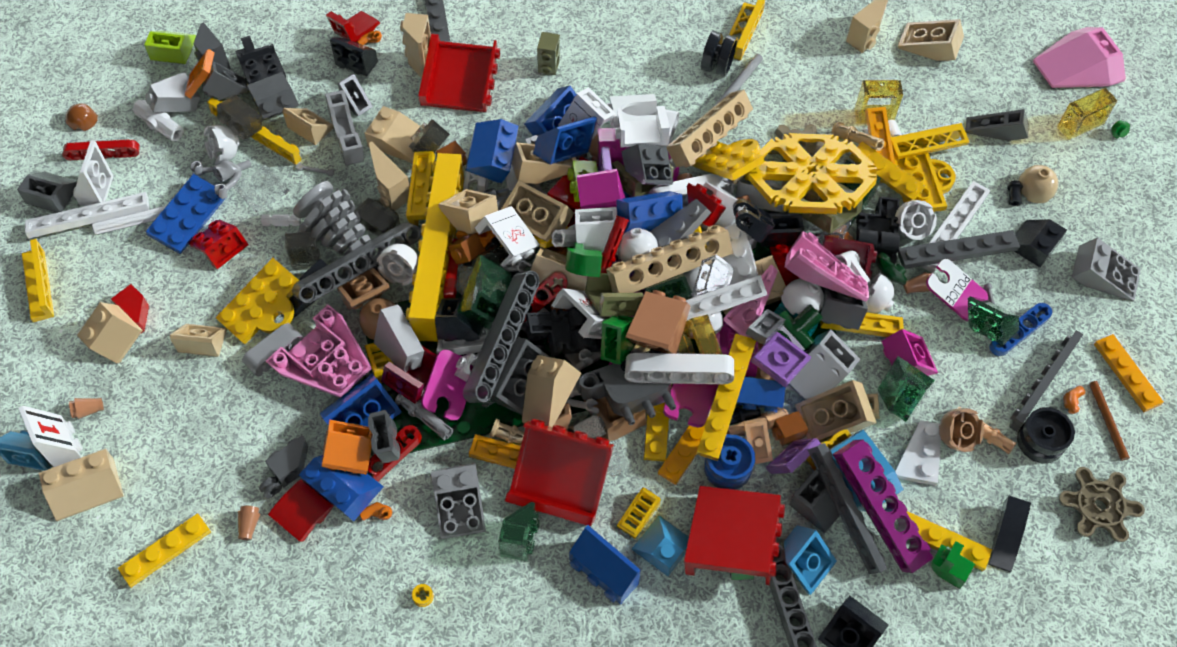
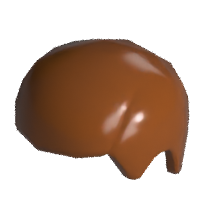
[65,103,98,131]

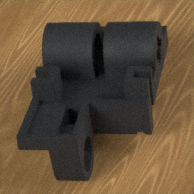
[235,36,286,85]
[856,197,900,265]
[526,307,601,357]

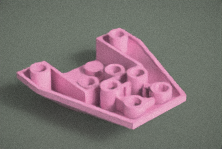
[1033,27,1126,88]
[785,231,869,302]
[266,305,372,398]

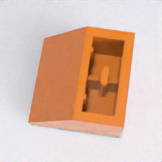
[321,420,373,475]

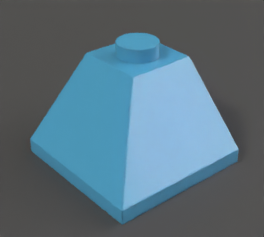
[0,431,51,470]
[632,515,689,576]
[784,525,837,595]

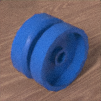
[704,434,755,490]

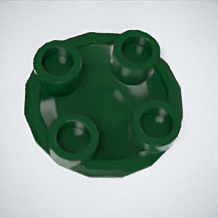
[875,252,908,285]

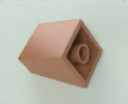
[626,290,691,354]

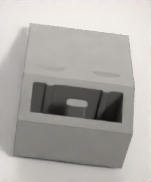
[1072,237,1141,301]
[789,330,860,400]
[431,463,486,539]

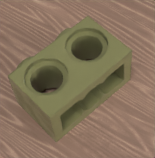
[537,32,560,75]

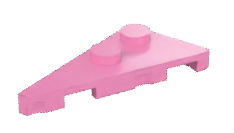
[723,265,778,339]

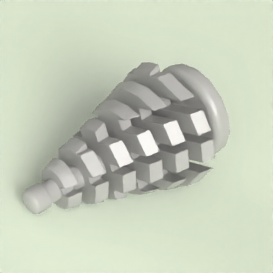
[293,181,377,269]

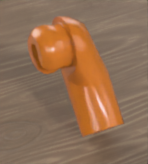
[356,30,382,45]
[1063,385,1085,414]
[360,502,392,521]

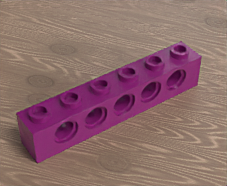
[832,439,933,573]

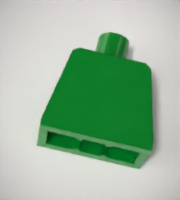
[601,316,635,365]

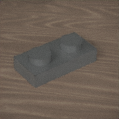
[746,309,786,345]

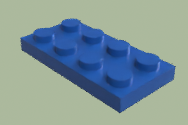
[146,174,226,254]

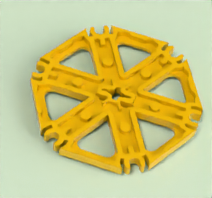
[748,133,877,214]

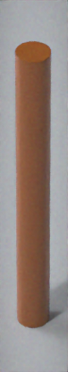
[1089,381,1130,461]

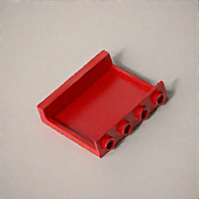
[418,34,501,113]
[505,419,614,526]
[684,486,785,585]

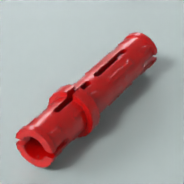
[600,215,629,273]

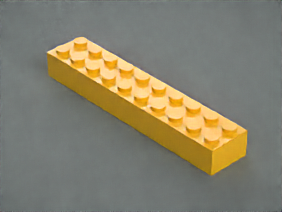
[406,153,465,342]

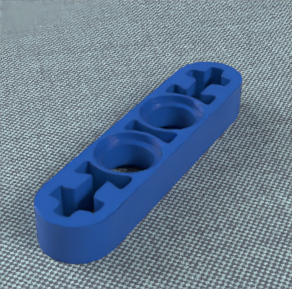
[989,303,1053,356]

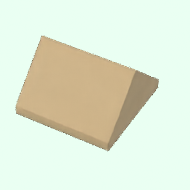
[282,108,333,145]
[170,324,227,357]

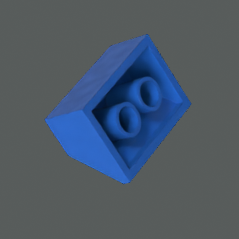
[524,85,577,136]
[533,116,597,165]
[465,119,519,184]
[616,191,683,233]
[320,374,402,427]
[718,377,785,413]
[299,455,384,522]
[569,525,641,605]

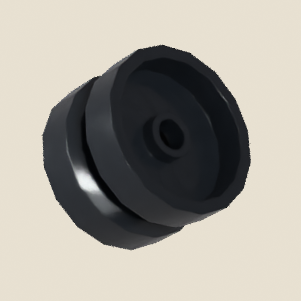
[701,30,738,77]
[1017,407,1075,463]

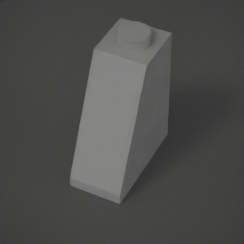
[145,73,201,112]
[374,304,424,372]

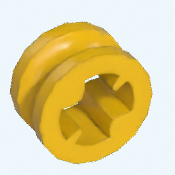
[412,584,434,607]

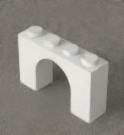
[607,94,657,128]

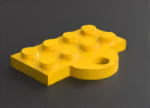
[692,139,764,181]
[893,144,956,212]
[215,257,300,344]

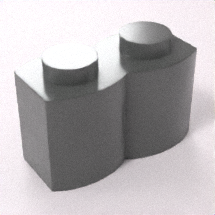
[368,410,400,464]

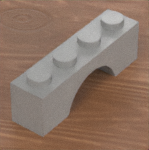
[325,90,364,165]

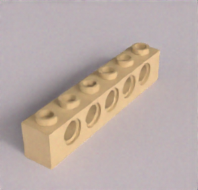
[667,89,753,168]
[606,225,733,293]

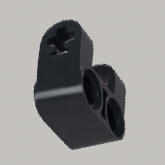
[733,199,775,243]

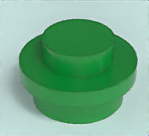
[1111,120,1130,139]

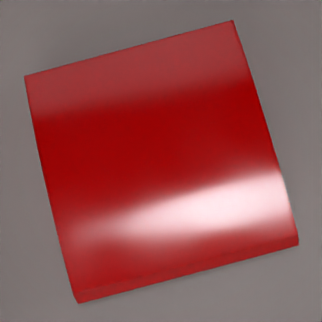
[268,479,334,542]

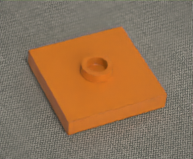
[185,49,214,99]

